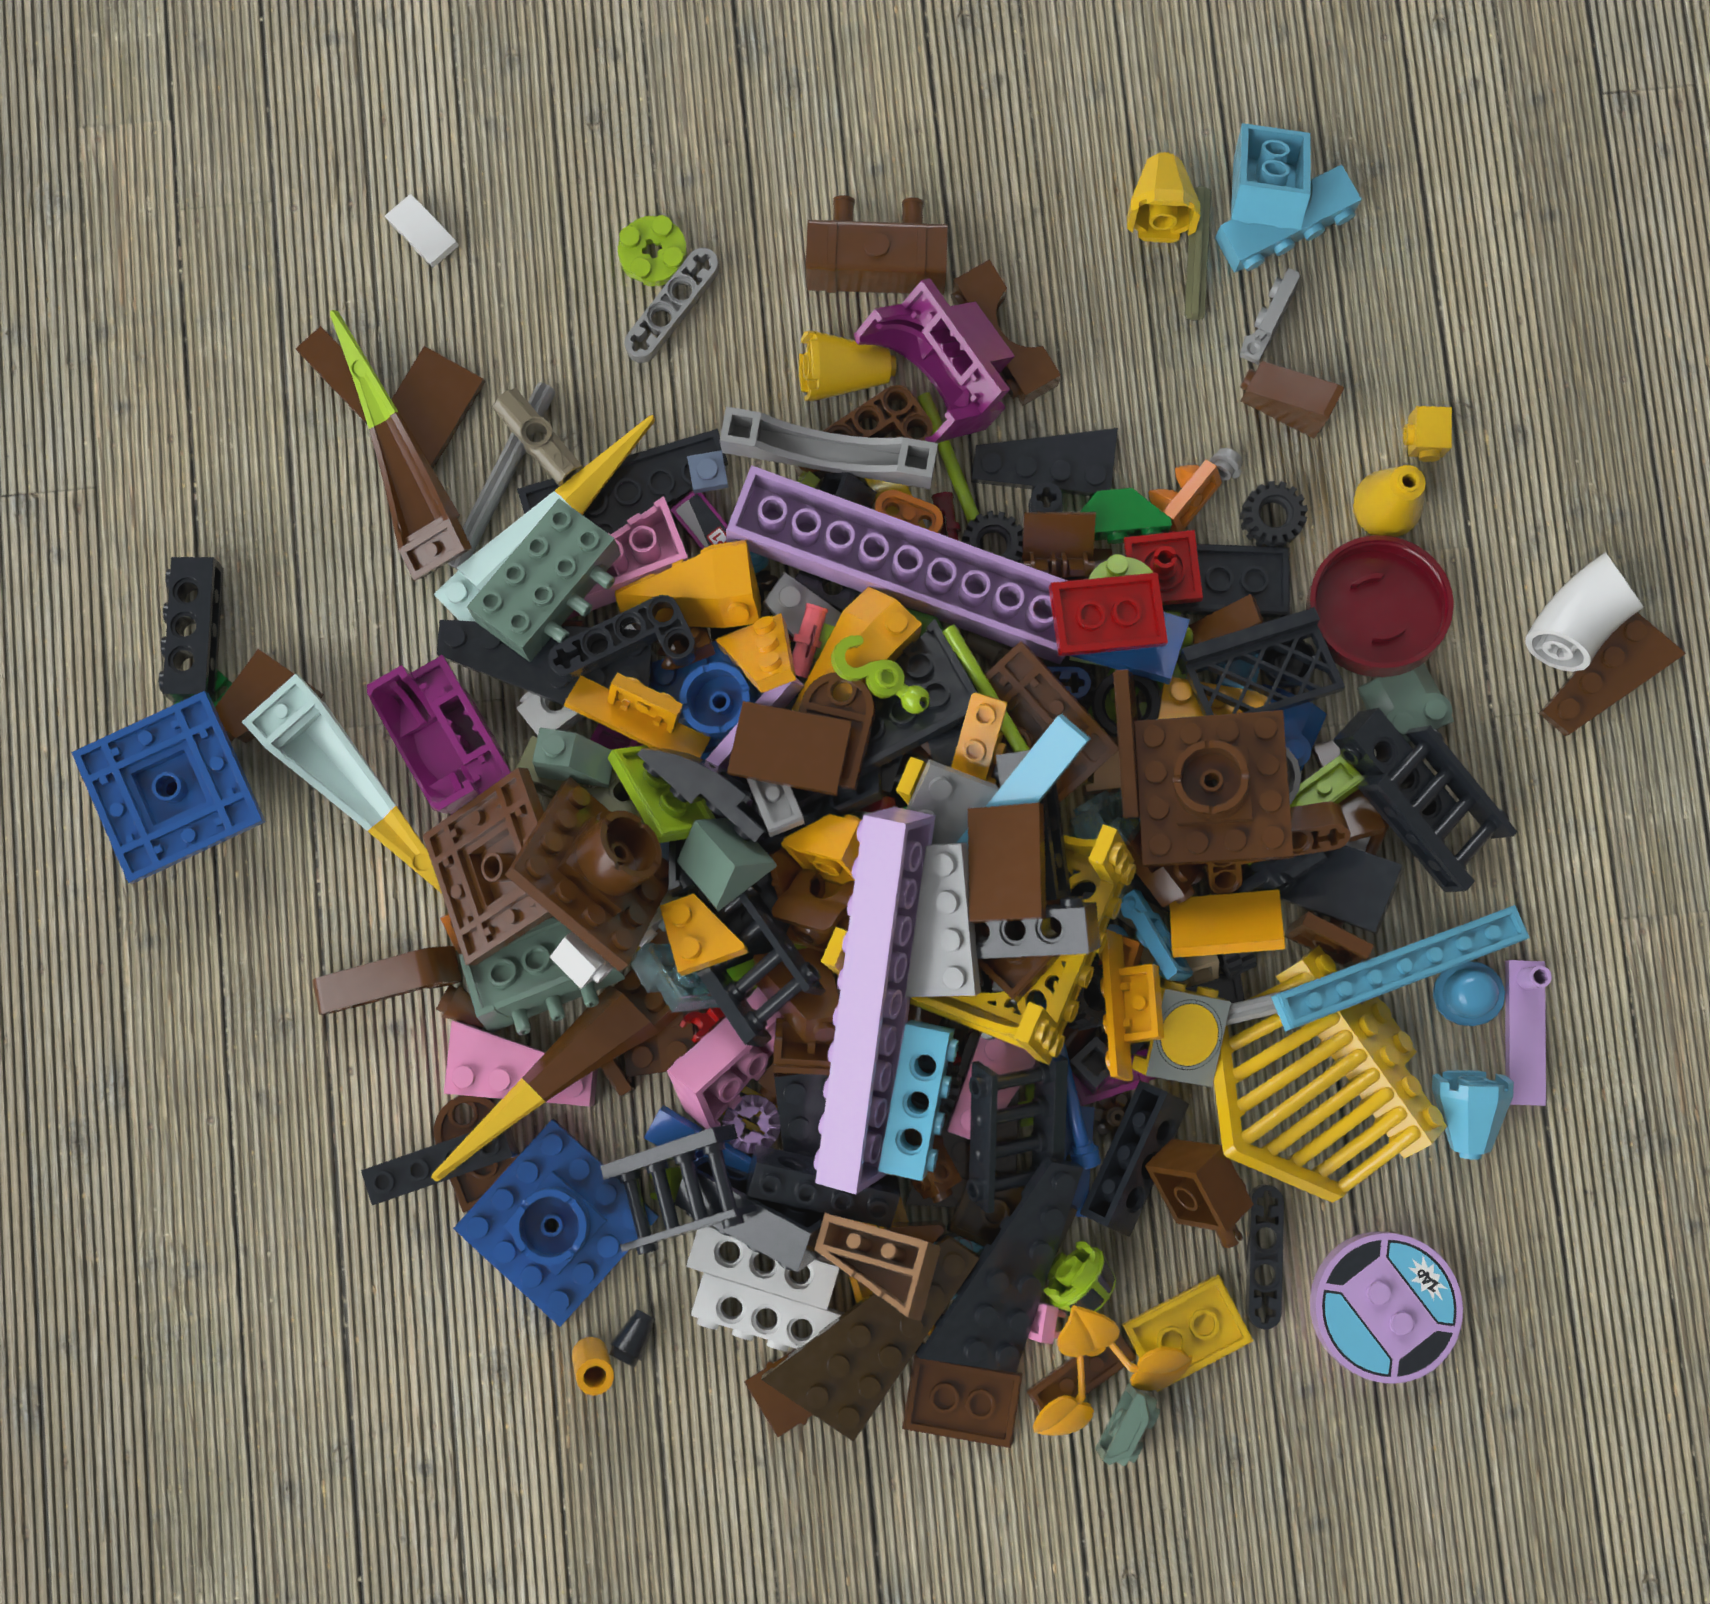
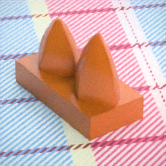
[1148,460,1222,532]

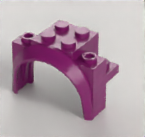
[854,279,1015,443]
[367,655,511,815]

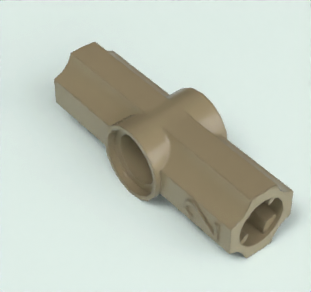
[492,387,583,487]

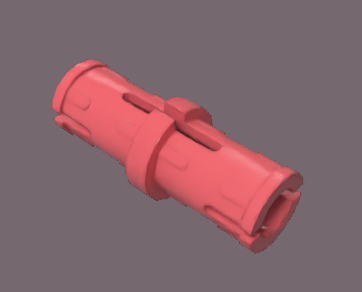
[792,603,829,679]

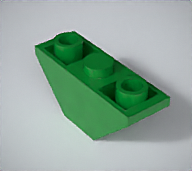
[1080,488,1172,544]

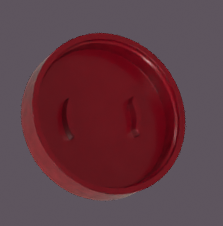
[1306,535,1454,677]

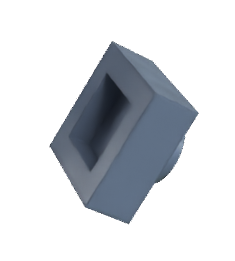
[687,450,729,494]

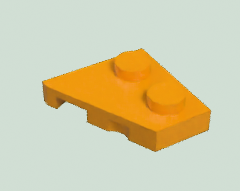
[660,893,748,976]

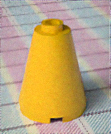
[799,330,896,401]
[1353,465,1426,537]

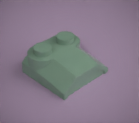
[1357,663,1454,742]
[1095,1382,1160,1466]

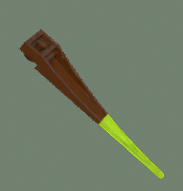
[330,310,472,580]

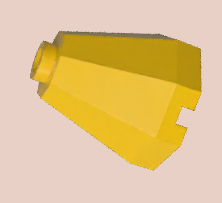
[1127,152,1200,243]

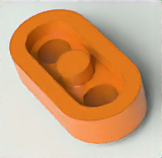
[875,490,943,534]

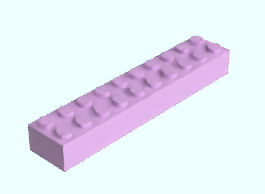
[726,465,1067,664]
[814,807,935,1194]

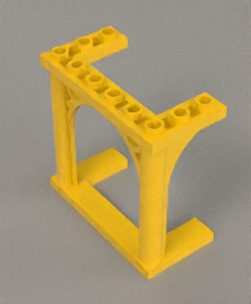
[821,757,1136,1065]

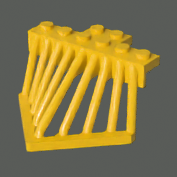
[1214,946,1447,1203]

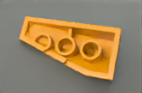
[615,540,761,628]
[792,587,922,711]

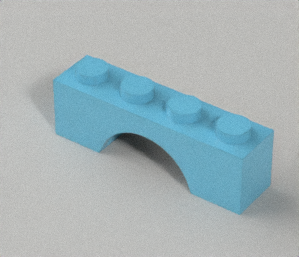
[1215,164,1362,273]

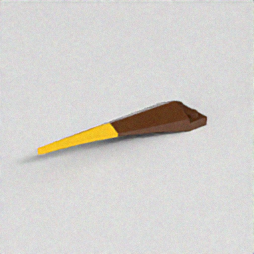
[431,963,686,1181]

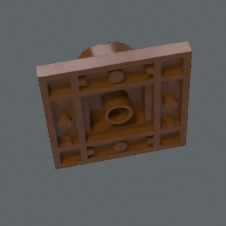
[921,641,1119,804]
[1135,710,1293,867]
[422,767,553,965]
[505,777,669,972]

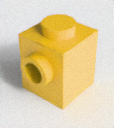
[1403,406,1452,462]

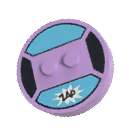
[1310,1231,1463,1384]

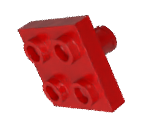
[1123,530,1203,605]

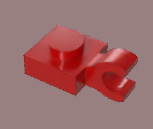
[680,998,726,1043]

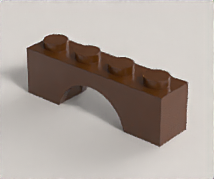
[951,259,1061,406]

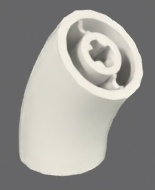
[1525,552,1644,672]

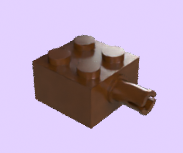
[1145,1138,1254,1248]

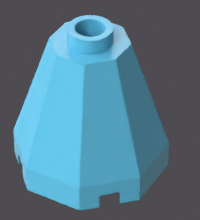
[1432,1070,1514,1160]

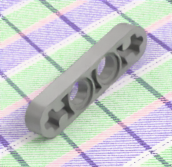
[624,248,719,363]

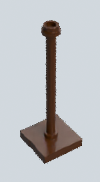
[1284,758,1425,968]

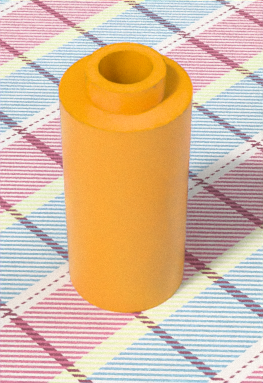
[572,1337,614,1396]

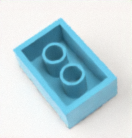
[1231,123,1311,230]

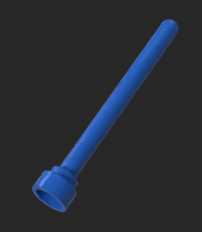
[1041,999,1101,1170]

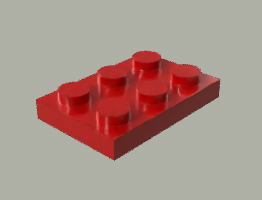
[1049,573,1168,657]

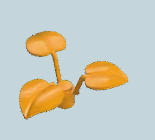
[1033,1305,1193,1436]

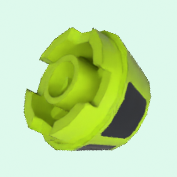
[1043,1241,1116,1312]

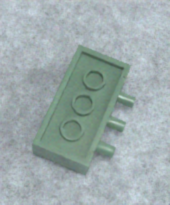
[467,499,621,662]
[459,917,625,1035]

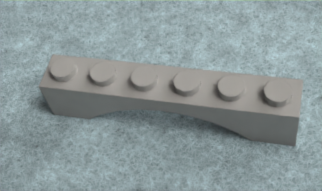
[720,406,938,489]

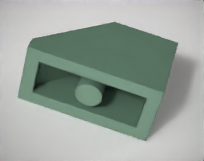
[532,728,613,788]

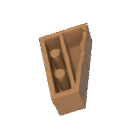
[814,1213,941,1321]

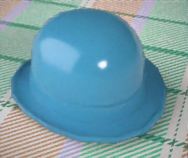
[1432,961,1505,1027]

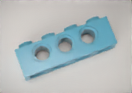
[878,1020,959,1181]

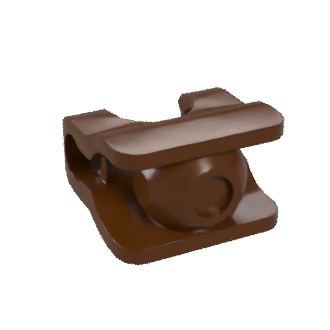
[772,869,855,953]

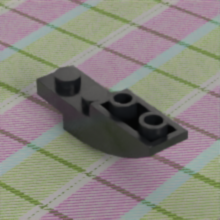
[637,747,769,842]

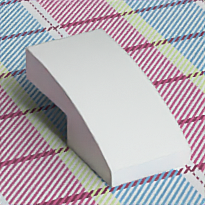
[385,194,459,268]

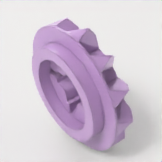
[722,1095,780,1154]

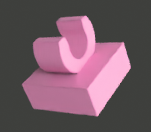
[1028,1301,1066,1344]

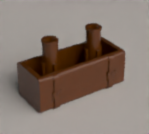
[806,195,948,295]

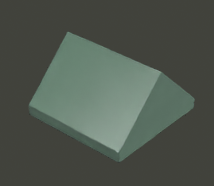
[677,818,777,911]

